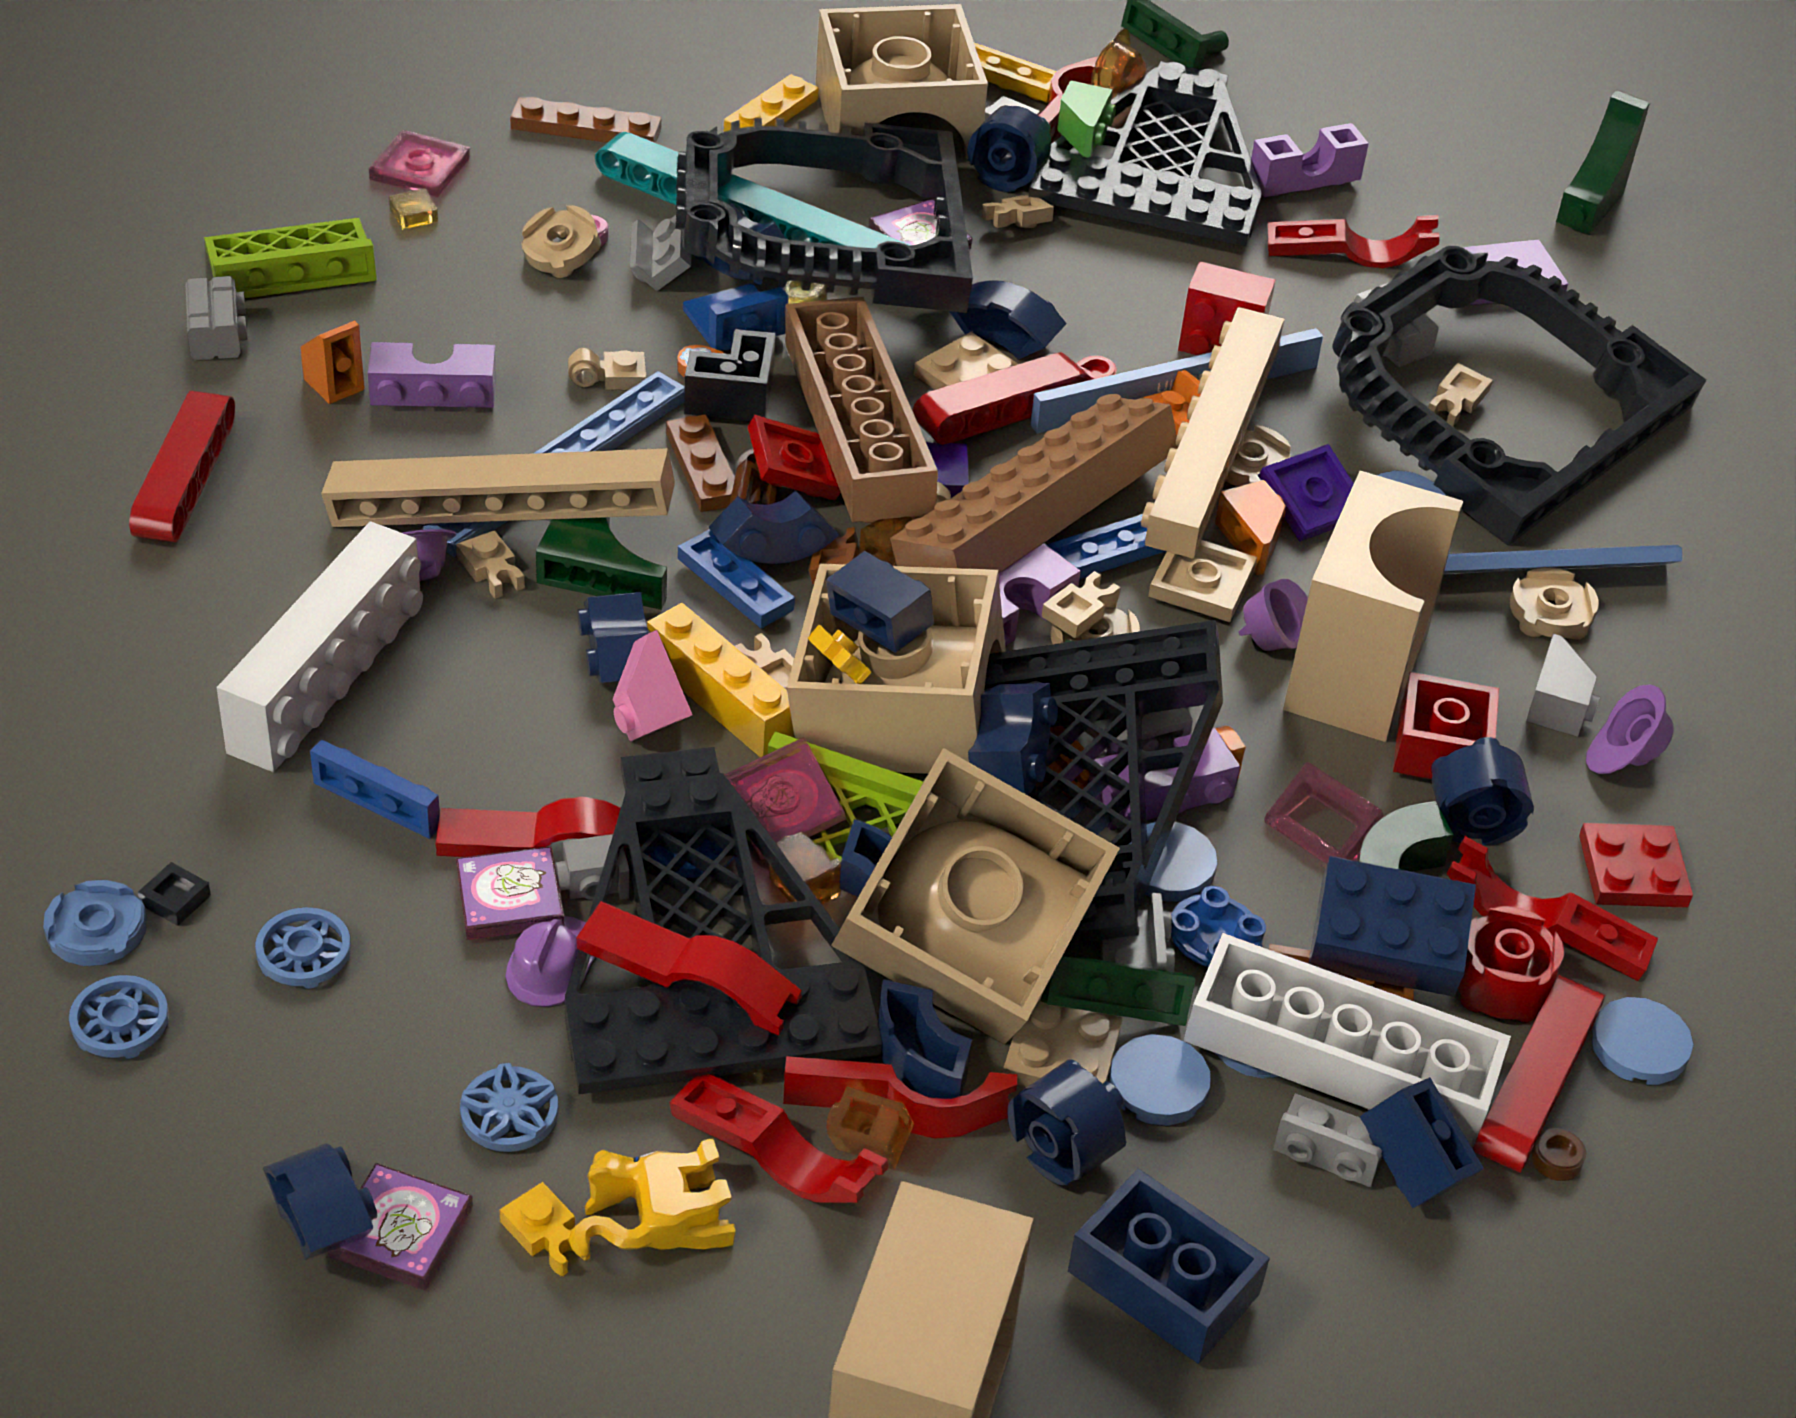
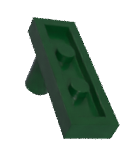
[1121,0,1229,70]
[1041,954,1195,1026]

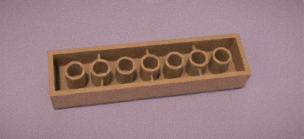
[785,297,938,523]
[890,394,1178,573]

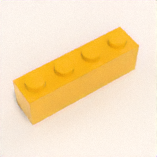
[647,603,795,760]

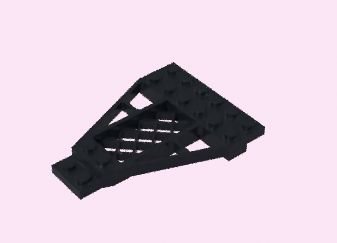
[1028,61,1262,246]
[984,620,1223,944]
[565,747,883,1095]

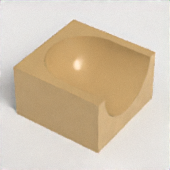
[816,4,988,159]
[1283,471,1463,742]
[786,564,1005,774]
[831,748,1120,1044]
[829,1181,1034,1418]

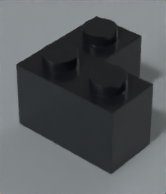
[684,329,775,421]

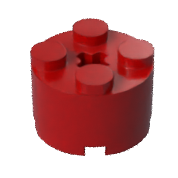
[1458,906,1564,1022]

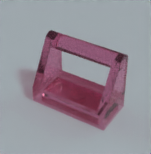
[1264,761,1384,864]

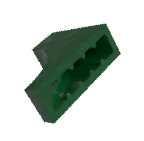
[1556,90,1650,235]
[536,517,667,610]

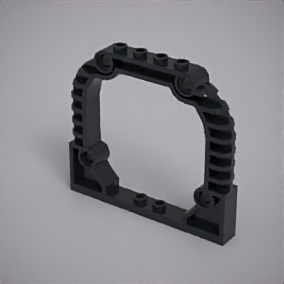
[675,118,973,313]
[1332,246,1706,546]

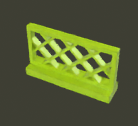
[204,218,377,298]
[746,731,924,873]

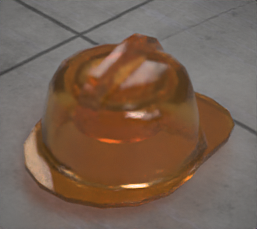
[1092,28,1147,94]

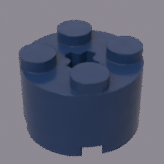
[967,105,1052,192]
[1431,737,1534,846]
[1007,1059,1127,1185]

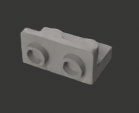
[630,215,691,291]
[1099,893,1175,972]
[1273,1093,1382,1187]

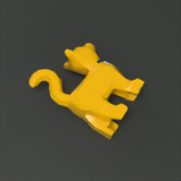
[569,1139,735,1257]

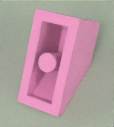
[612,630,693,742]

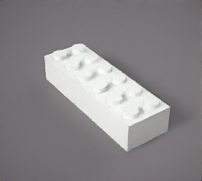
[217,521,423,772]
[1183,933,1511,1147]

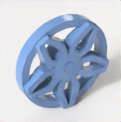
[255,907,351,989]
[69,975,169,1059]
[460,1063,558,1152]

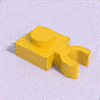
[807,624,872,684]
[499,1182,590,1276]

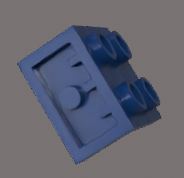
[683,284,788,351]

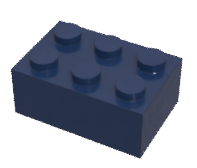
[1308,856,1476,997]
[1068,1168,1270,1364]

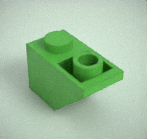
[1058,80,1116,158]

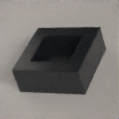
[138,862,211,926]

